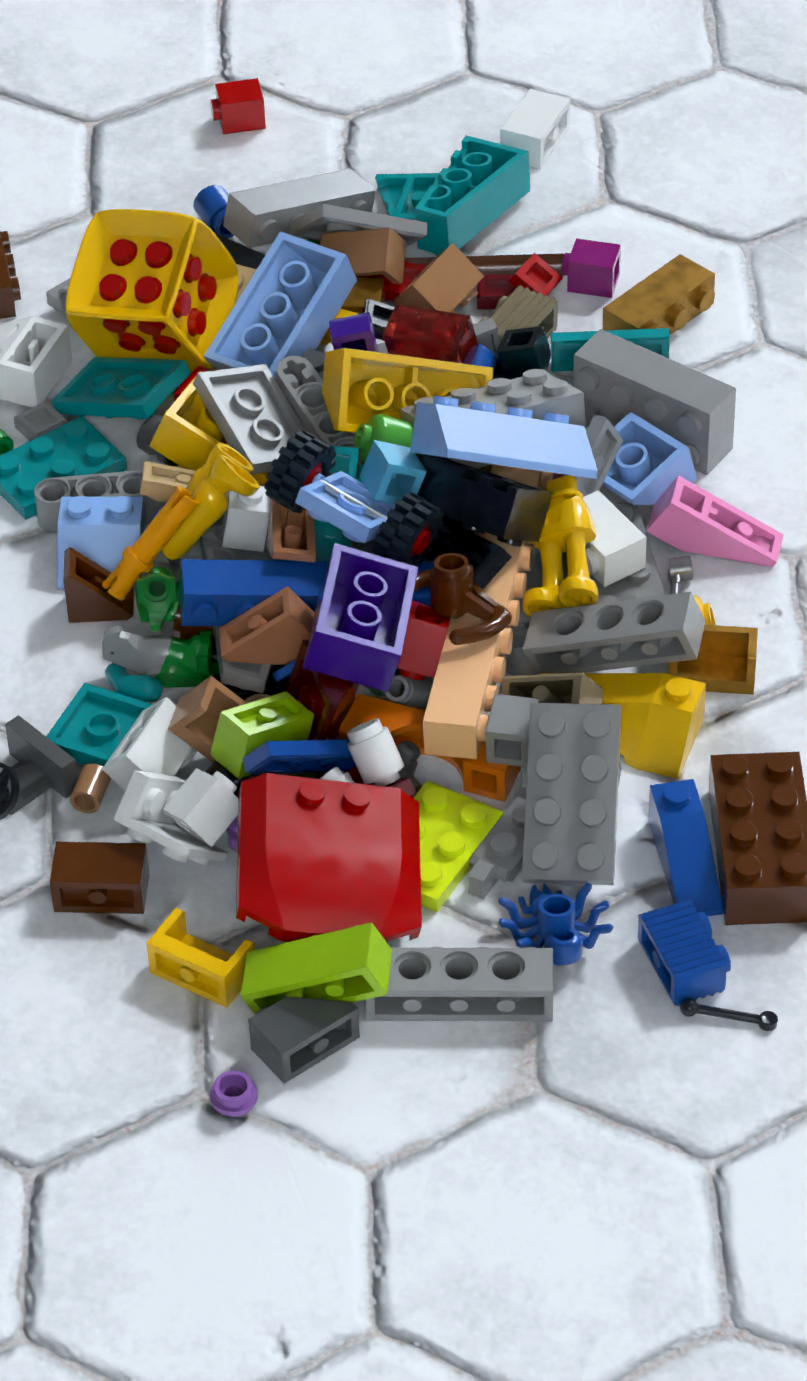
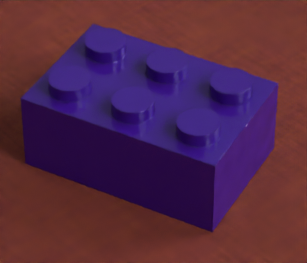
[303,543,418,692]

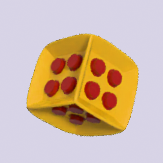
[65,209,239,375]

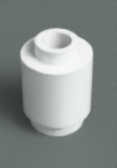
[347,718,405,786]

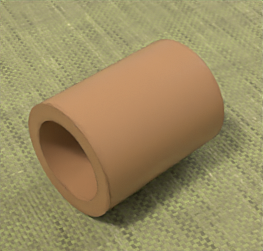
[70,764,111,813]

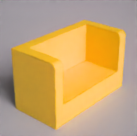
[146,908,255,1008]

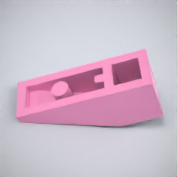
[646,475,784,567]

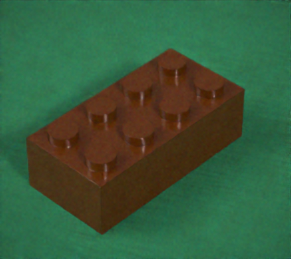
[708,752,807,925]

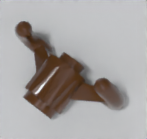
[413,553,512,645]

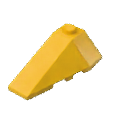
[322,348,493,433]
[540,673,706,779]

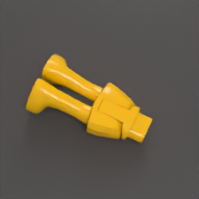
[523,475,598,617]

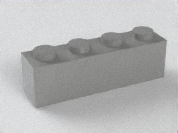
[223,168,376,248]

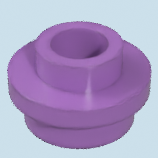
[210,1070,258,1116]

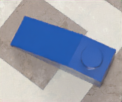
[648,779,724,917]

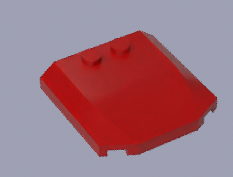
[236,773,422,944]

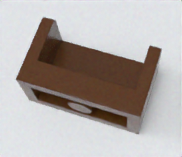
[50,841,149,914]

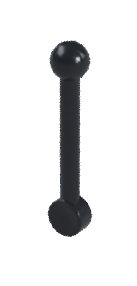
[680,998,778,1031]

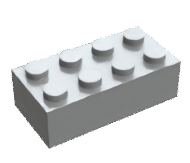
[573,329,736,475]
[400,369,586,468]

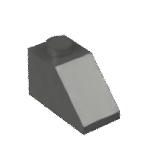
[248,996,360,1084]

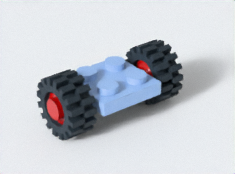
[264,430,444,567]

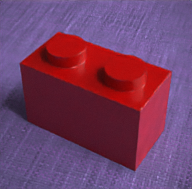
[397,601,450,681]

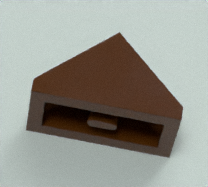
[63,547,134,623]

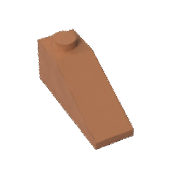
[265,499,316,563]

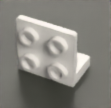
[113,770,228,865]

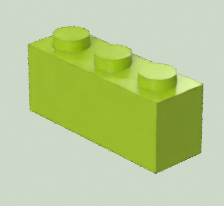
[240,922,392,1014]

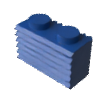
[638,899,731,1006]

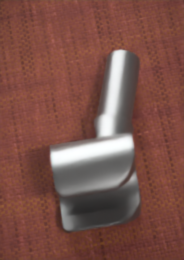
[668,556,693,594]

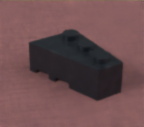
[417,455,553,547]

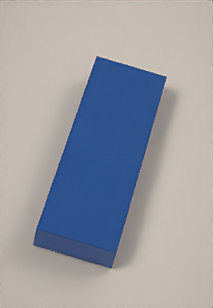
[242,739,356,774]

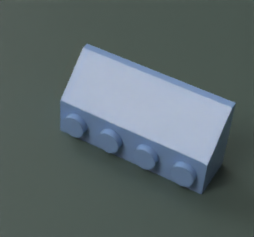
[203,231,357,379]
[410,396,598,479]

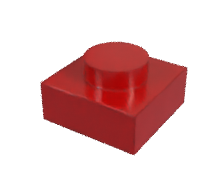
[509,253,563,296]

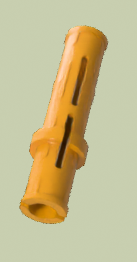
[102,486,200,600]

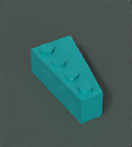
[415,135,530,256]

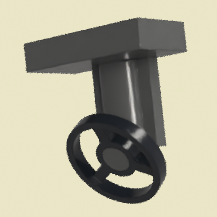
[0,715,78,820]

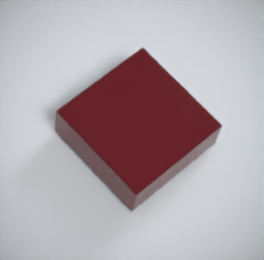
[477,275,516,310]

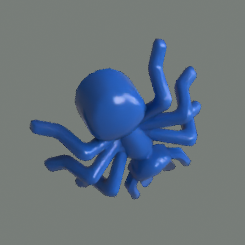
[498,883,613,966]

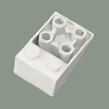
[0,316,72,408]

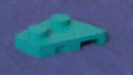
[375,173,439,220]

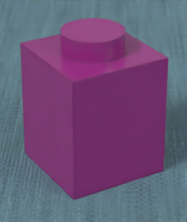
[562,238,621,298]

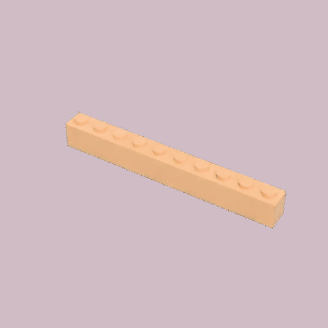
[423,464,553,759]

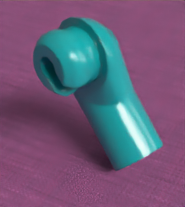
[105,663,163,702]

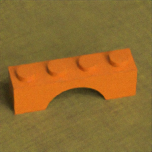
[339,693,521,802]

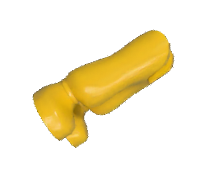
[162,443,260,560]

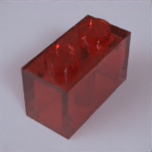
[382,304,479,365]

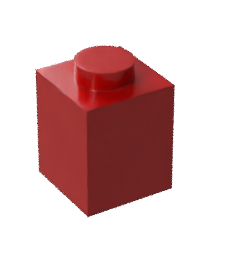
[210,78,266,135]

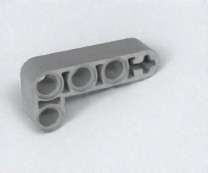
[276,356,364,480]

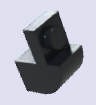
[492,326,551,380]

